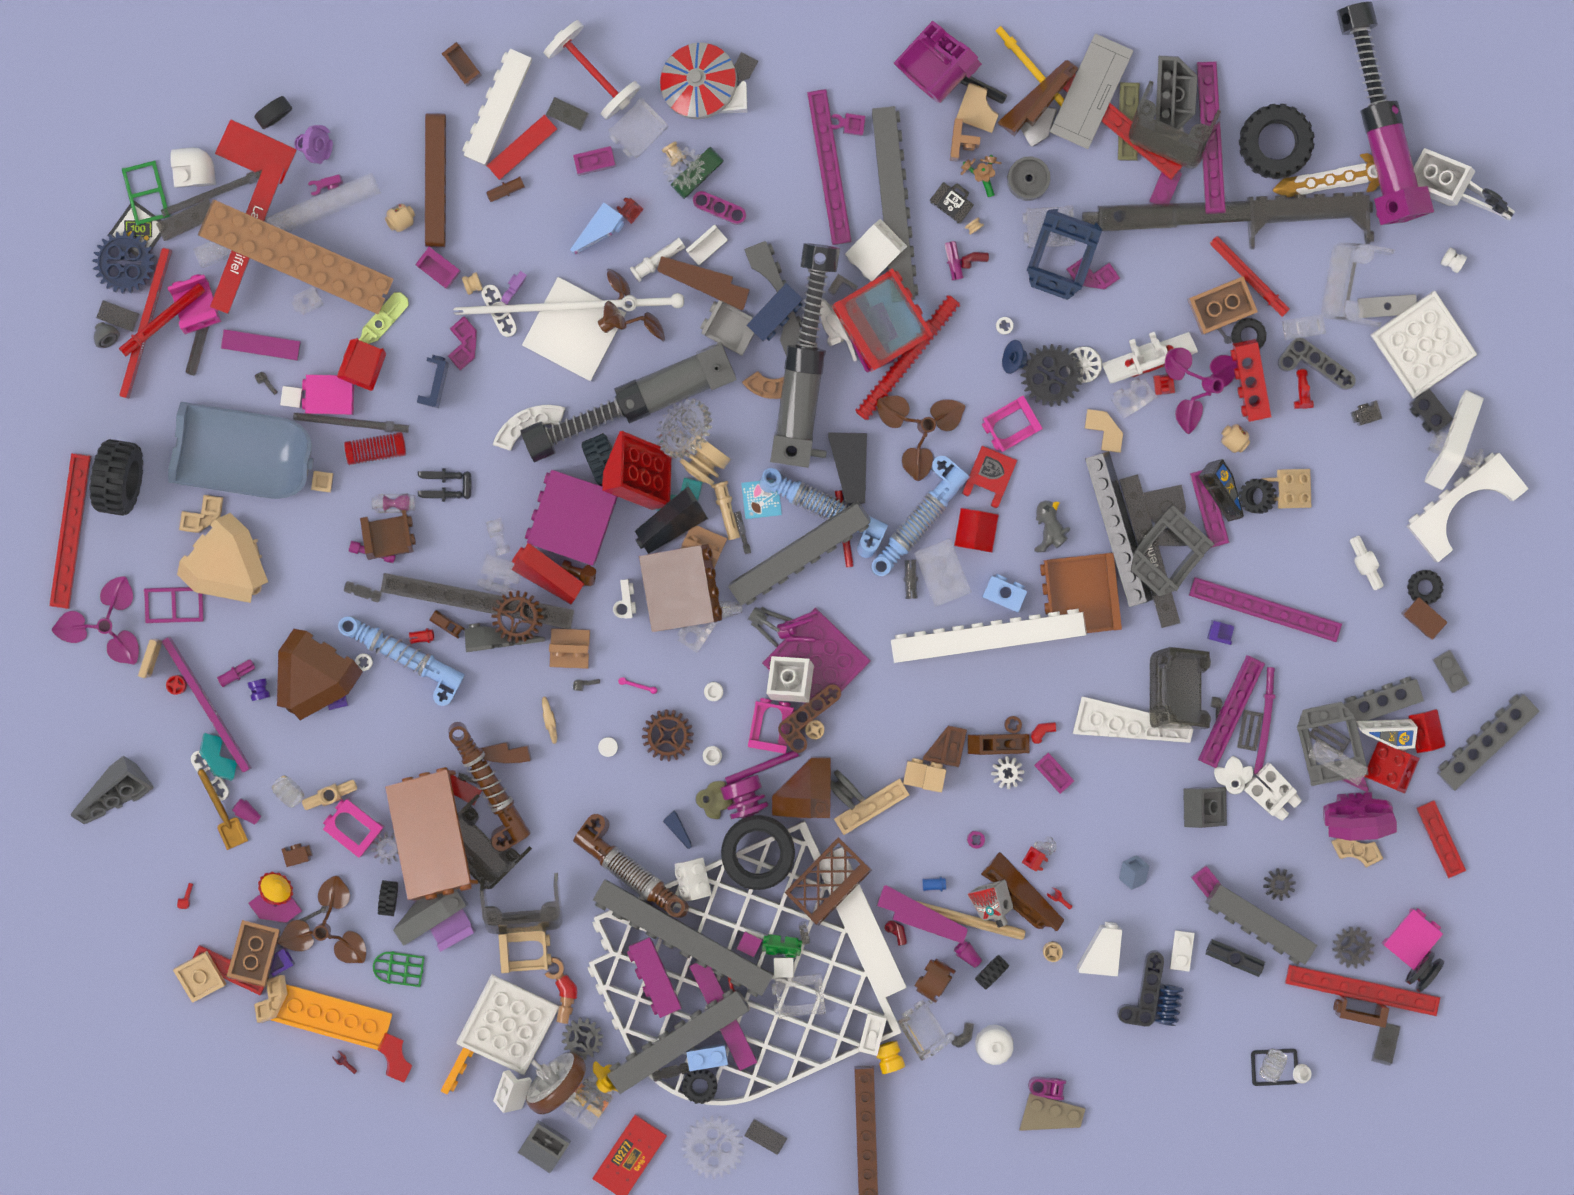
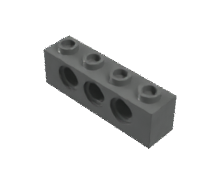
[1343,676,1424,721]

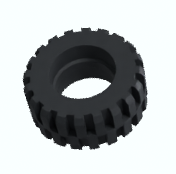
[1239,103,1315,179]
[89,439,143,516]

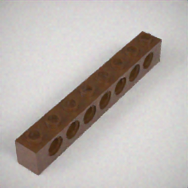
[854,1066,878,1195]

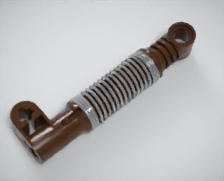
[573,814,689,918]

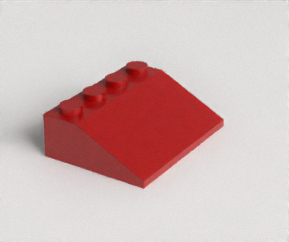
[602,431,672,510]

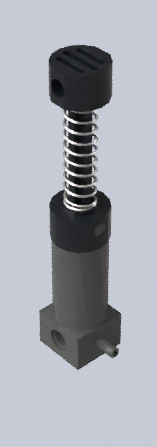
[770,243,840,468]
[520,342,737,462]

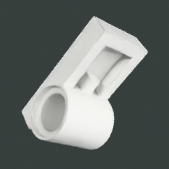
[613,579,636,619]

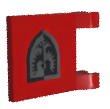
[962,446,1017,508]

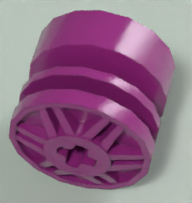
[720,775,769,819]

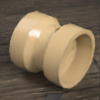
[1043,941,1063,962]

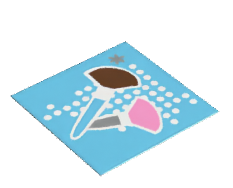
[741,479,782,519]

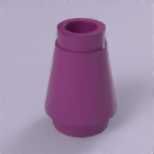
[232,798,261,825]
[954,940,982,968]

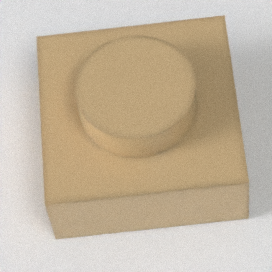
[311,471,334,493]

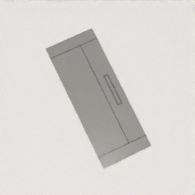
[1050,34,1133,149]

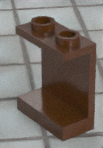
[360,510,416,560]

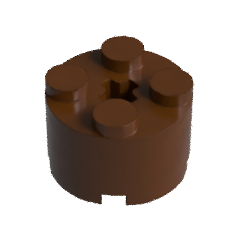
[914,958,956,1003]

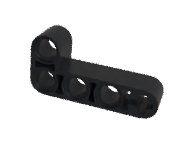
[1117,950,1164,1027]

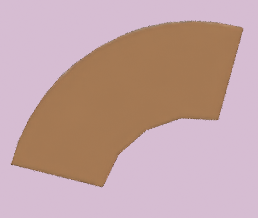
[742,371,784,399]

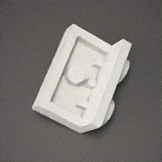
[675,858,712,901]

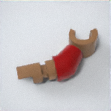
[544,957,578,1024]

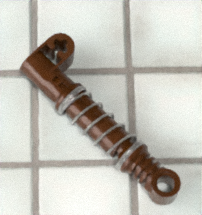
[448,722,531,851]

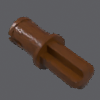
[486,177,525,202]

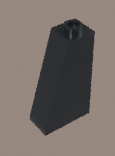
[828,432,867,505]
[635,486,708,554]

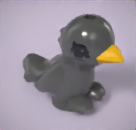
[1034,500,1070,553]

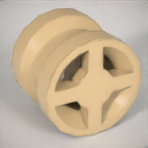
[462,272,483,295]
[805,720,824,739]

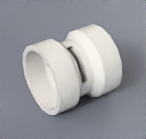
[1440,247,1467,273]

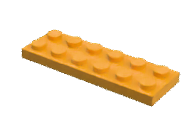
[271,984,393,1050]

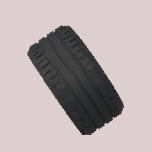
[721,815,795,890]

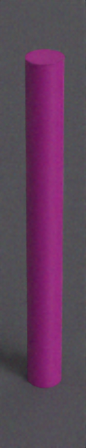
[725,751,799,785]

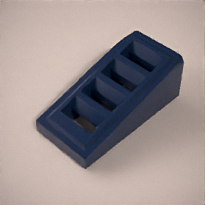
[663,810,692,849]

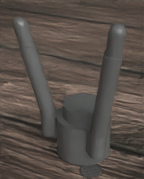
[748,607,793,647]

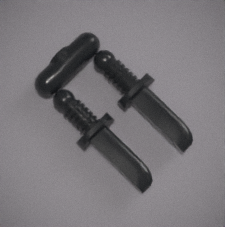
[418,468,472,502]

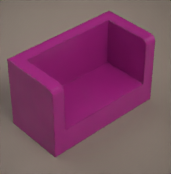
[573,146,616,176]
[415,247,461,289]

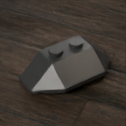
[1155,55,1197,134]

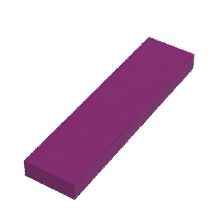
[221,329,301,361]
[1190,469,1230,548]

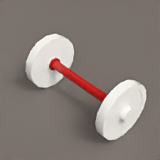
[543,20,641,120]

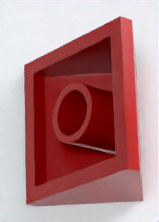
[954,508,999,553]

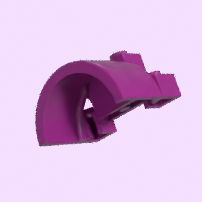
[894,20,982,103]

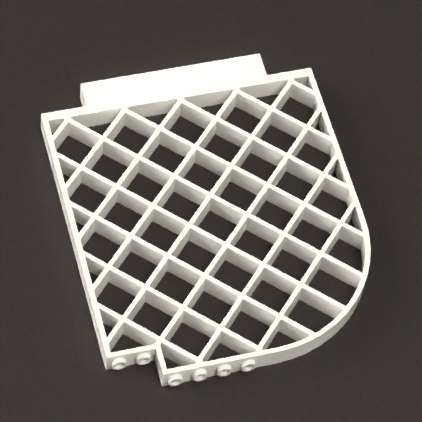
[587,820,907,1105]

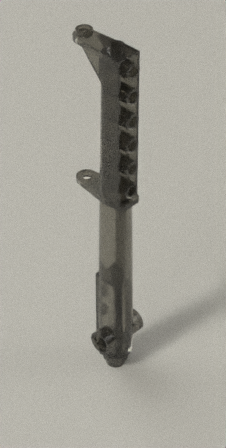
[1082,192,1374,250]

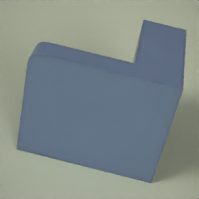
[1119,855,1150,890]

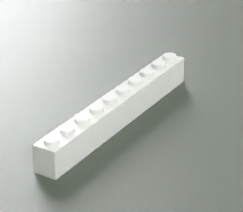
[891,609,1087,663]

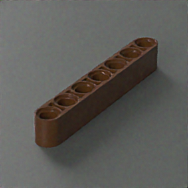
[425,113,446,247]

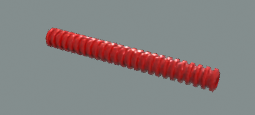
[855,295,961,421]

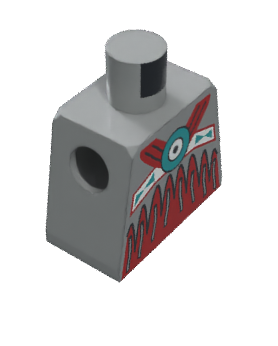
[967,880,1013,928]

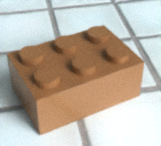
[1187,276,1258,335]
[227,920,281,988]

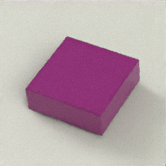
[737,931,763,957]

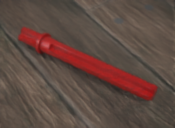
[1210,236,1290,317]
[119,283,205,357]

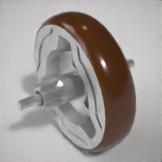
[526,1052,586,1114]

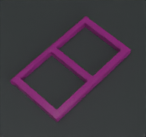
[144,587,204,623]

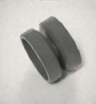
[1007,156,1050,201]

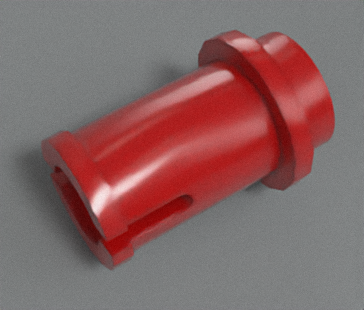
[409,628,434,644]

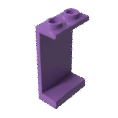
[413,900,475,952]

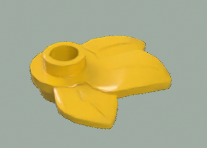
[593,1061,618,1093]

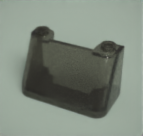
[1150,647,1211,729]

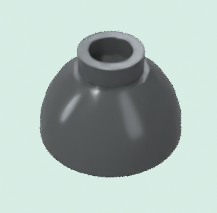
[94,322,120,348]

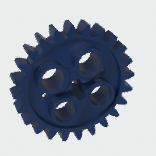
[92,231,156,294]

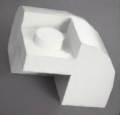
[171,148,216,188]

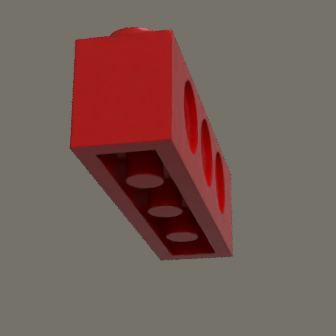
[1230,339,1271,422]

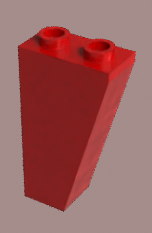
[511,543,584,605]

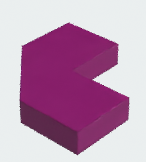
[1066,258,1120,290]
[448,316,477,371]
[248,895,303,923]

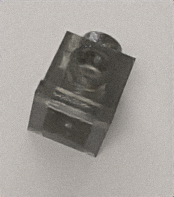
[1351,400,1382,426]

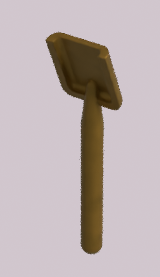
[198,769,248,850]

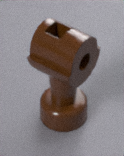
[561,560,597,586]

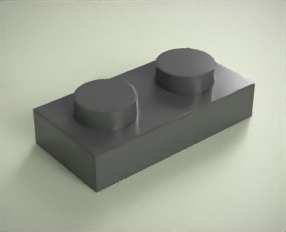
[1432,650,1469,693]

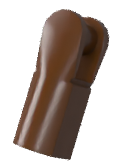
[429,610,465,639]

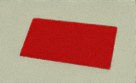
[215,120,297,184]

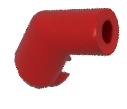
[1031,722,1056,744]

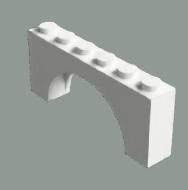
[1406,452,1528,562]

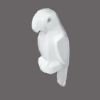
[820,300,857,361]

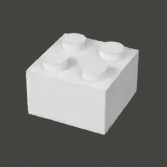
[766,656,814,703]

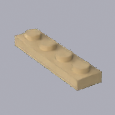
[834,778,909,835]

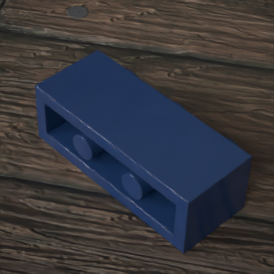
[746,283,803,342]

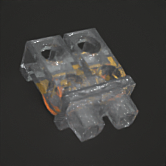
[561,1072,615,1131]

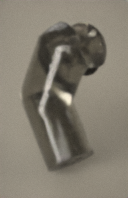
[951,1022,974,1048]

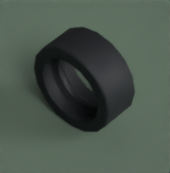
[254,96,292,129]

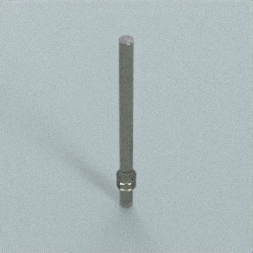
[161,170,262,217]
[293,412,409,433]

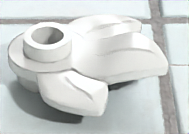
[1214,756,1253,795]

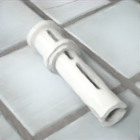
[630,238,686,282]

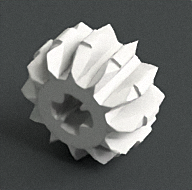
[991,756,1024,789]

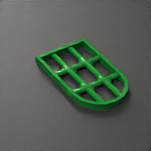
[373,951,425,987]

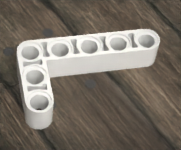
[1424,390,1484,490]

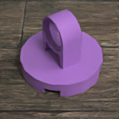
[294,125,333,164]

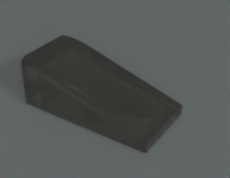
[546,97,589,131]
[1371,1023,1400,1066]

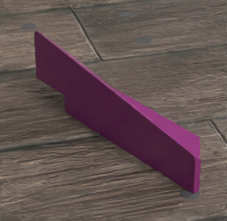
[876,885,968,944]

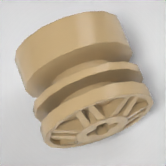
[679,436,731,486]

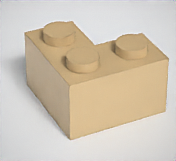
[903,758,946,793]

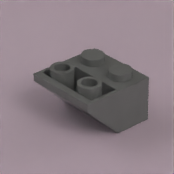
[518,1120,571,1173]

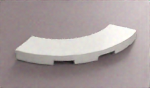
[492,405,566,451]

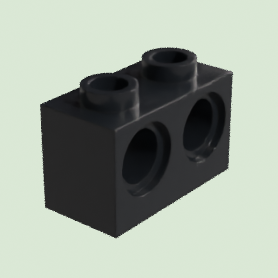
[1409,389,1453,434]

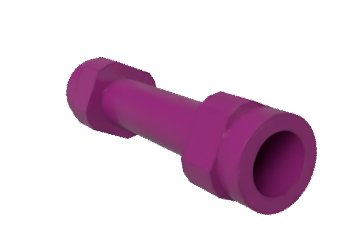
[349,541,396,564]

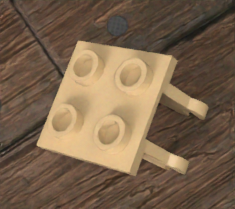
[1261,469,1311,509]

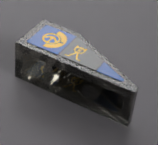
[1198,459,1244,522]

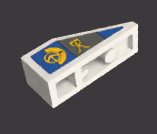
[1356,719,1418,751]

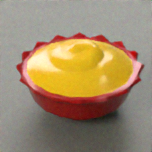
[258,871,293,905]

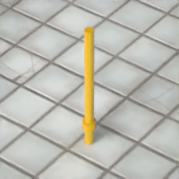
[995,26,1065,107]

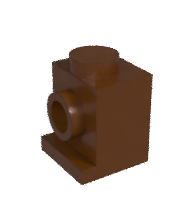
[281,843,313,867]

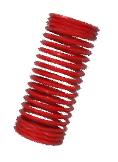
[344,432,406,465]

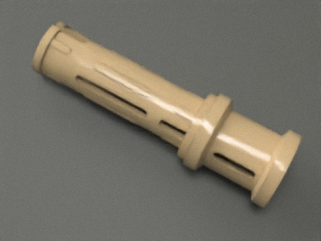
[711,481,740,540]

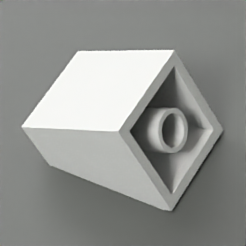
[1077,922,1122,976]

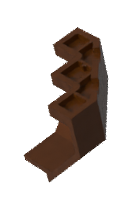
[277,629,363,721]
[772,756,831,819]

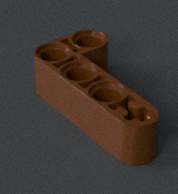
[778,684,841,753]

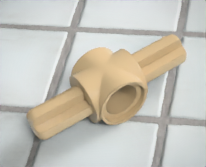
[302,780,357,810]

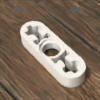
[482,285,517,337]
[191,750,230,801]

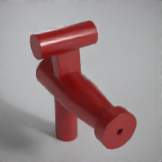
[1293,369,1314,409]

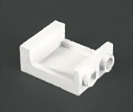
[845,219,907,281]

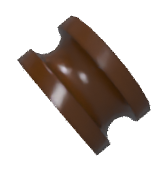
[1004,716,1022,733]

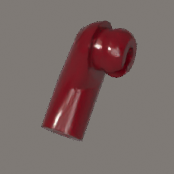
[960,252,989,269]
[884,921,907,946]

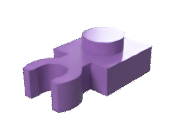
[501,271,527,305]

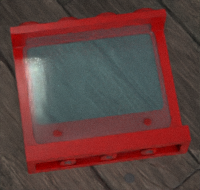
[831,268,933,373]

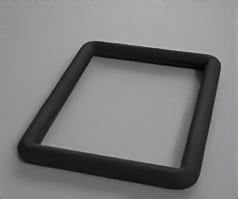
[1251,1049,1298,1086]

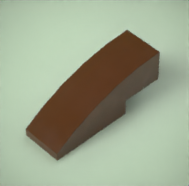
[480,742,532,763]

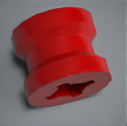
[166,675,187,695]

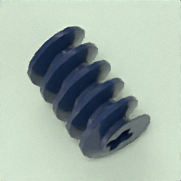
[1154,984,1184,1026]

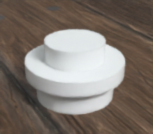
[703,746,722,765]
[1293,1064,1312,1083]

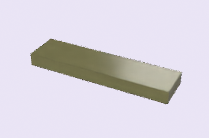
[1118,82,1140,161]

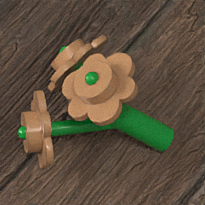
[961,155,1002,197]

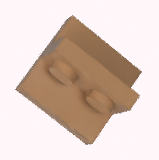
[950,118,981,161]
[681,526,727,568]
[549,628,590,669]

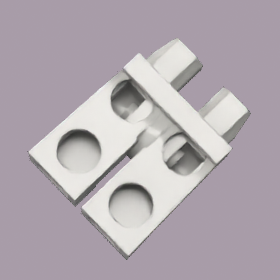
[1243,762,1301,821]

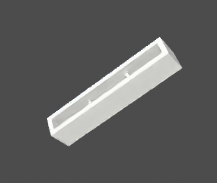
[462,49,532,166]

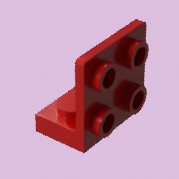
[1364,741,1420,794]

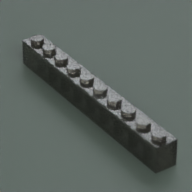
[380,573,575,629]

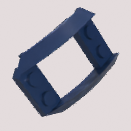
[1026,208,1102,300]

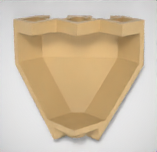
[177,513,268,603]

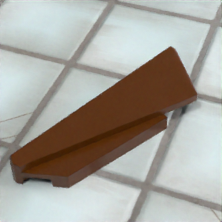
[657,256,750,310]
[981,852,1064,931]

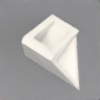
[719,80,747,113]

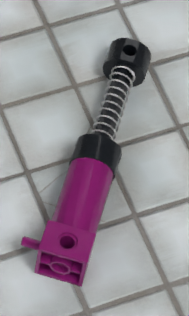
[1336,1,1434,225]

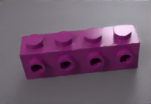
[627,936,682,1018]

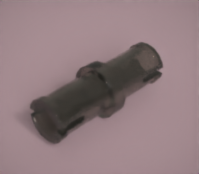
[903,559,919,599]

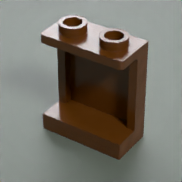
[1333,995,1389,1028]

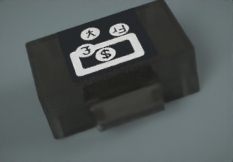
[930,182,974,224]

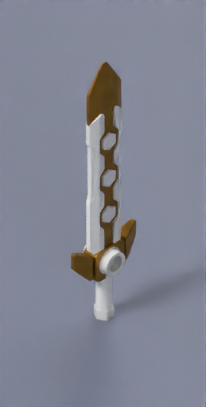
[1273,153,1380,198]

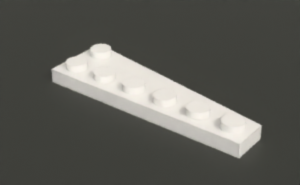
[1073,696,1195,743]

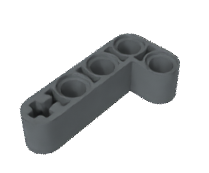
[1278,338,1356,390]

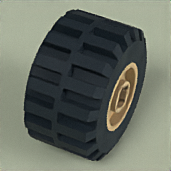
[582,433,613,486]

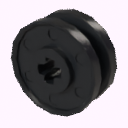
[1405,950,1445,993]

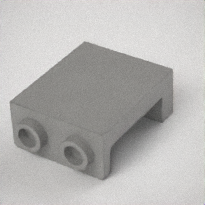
[700,300,755,356]

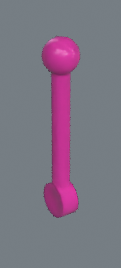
[618,677,658,694]

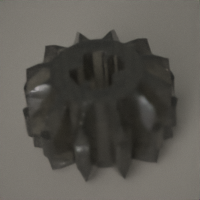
[1263,868,1296,901]

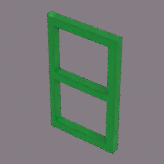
[122,161,170,226]

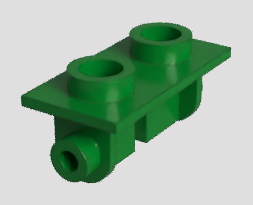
[762,934,802,958]

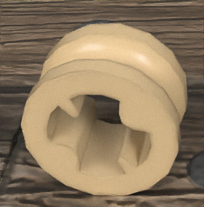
[965,217,984,235]

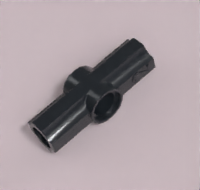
[1205,939,1265,977]

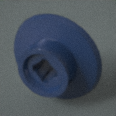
[1002,340,1028,374]

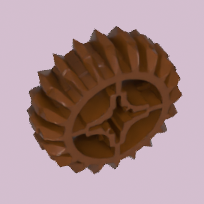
[491,590,544,643]
[642,709,694,762]

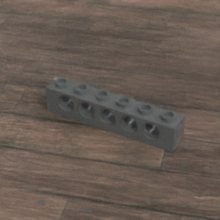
[1437,694,1539,791]

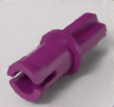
[945,241,964,280]
[217,659,255,687]

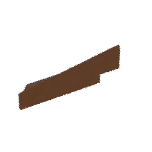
[998,60,1079,137]

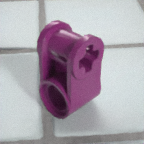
[1028,1077,1066,1100]

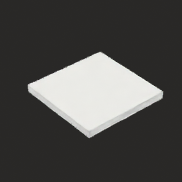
[522,277,626,381]
[1370,291,1477,399]
[456,974,559,1075]

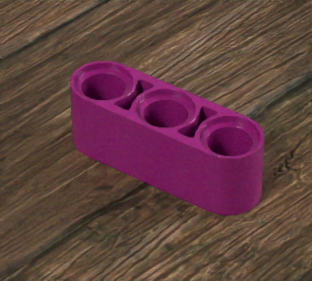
[693,191,746,225]

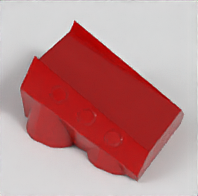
[337,338,386,391]

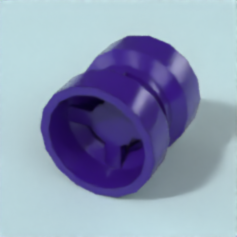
[247,678,271,701]

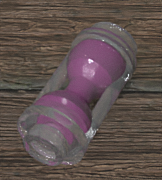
[372,493,415,513]

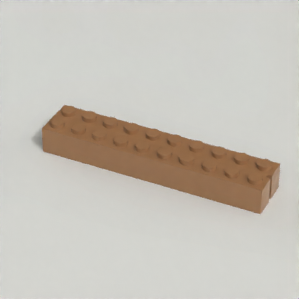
[198,200,394,314]

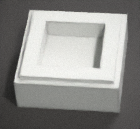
[280,386,303,408]
[774,957,794,978]

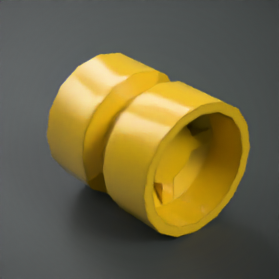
[876,1040,906,1074]

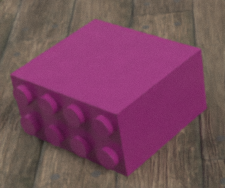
[525,470,618,566]

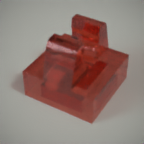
[617,197,643,224]

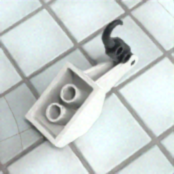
[1414,148,1515,220]

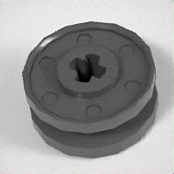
[831,769,865,810]

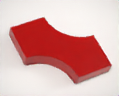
[377,1032,412,1083]

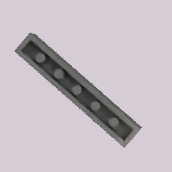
[1205,883,1317,965]

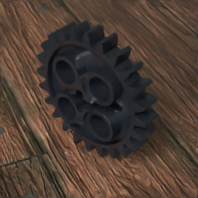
[1020,344,1084,407]

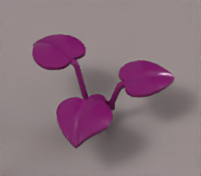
[1165,347,1243,434]
[52,576,139,665]

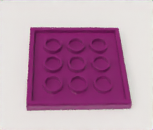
[762,608,871,716]

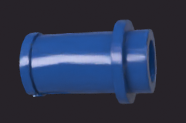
[922,876,946,892]

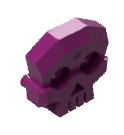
[1323,792,1397,841]

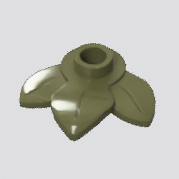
[695,781,734,819]

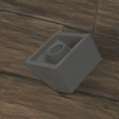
[1183,787,1227,828]

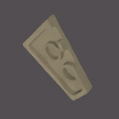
[1019,1093,1085,1131]

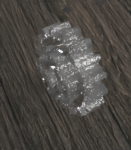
[663,147,705,189]

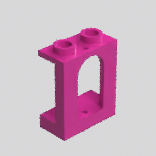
[981,395,1043,452]
[748,698,794,754]
[323,798,385,858]

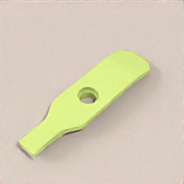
[359,292,409,344]

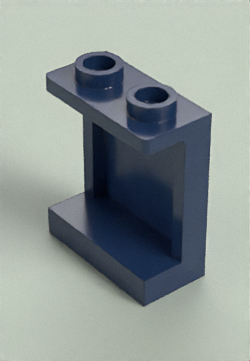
[417,355,449,408]

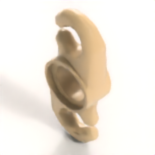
[542,696,557,744]

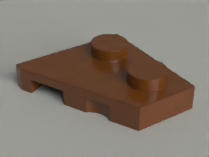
[923,725,967,767]

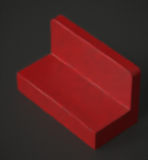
[1408,709,1445,753]

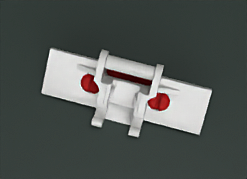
[1102,332,1198,384]

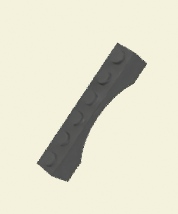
[744,241,803,357]

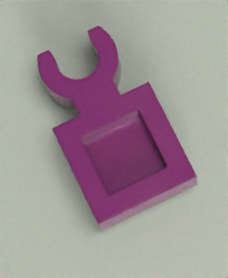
[830,113,865,136]

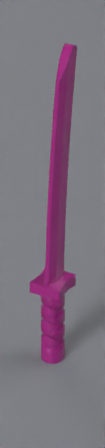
[1253,667,1275,775]

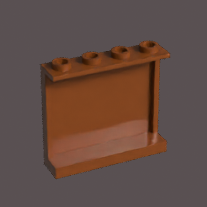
[1040,553,1122,633]

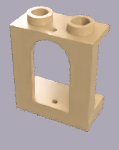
[499,930,552,973]

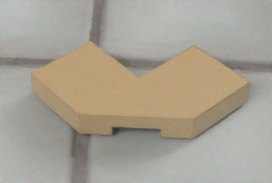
[1084,409,1123,453]
[179,495,224,533]
[254,975,287,1023]

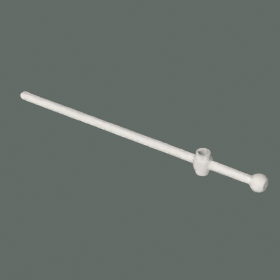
[453,293,684,315]

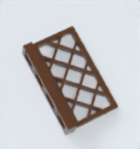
[784,837,872,926]

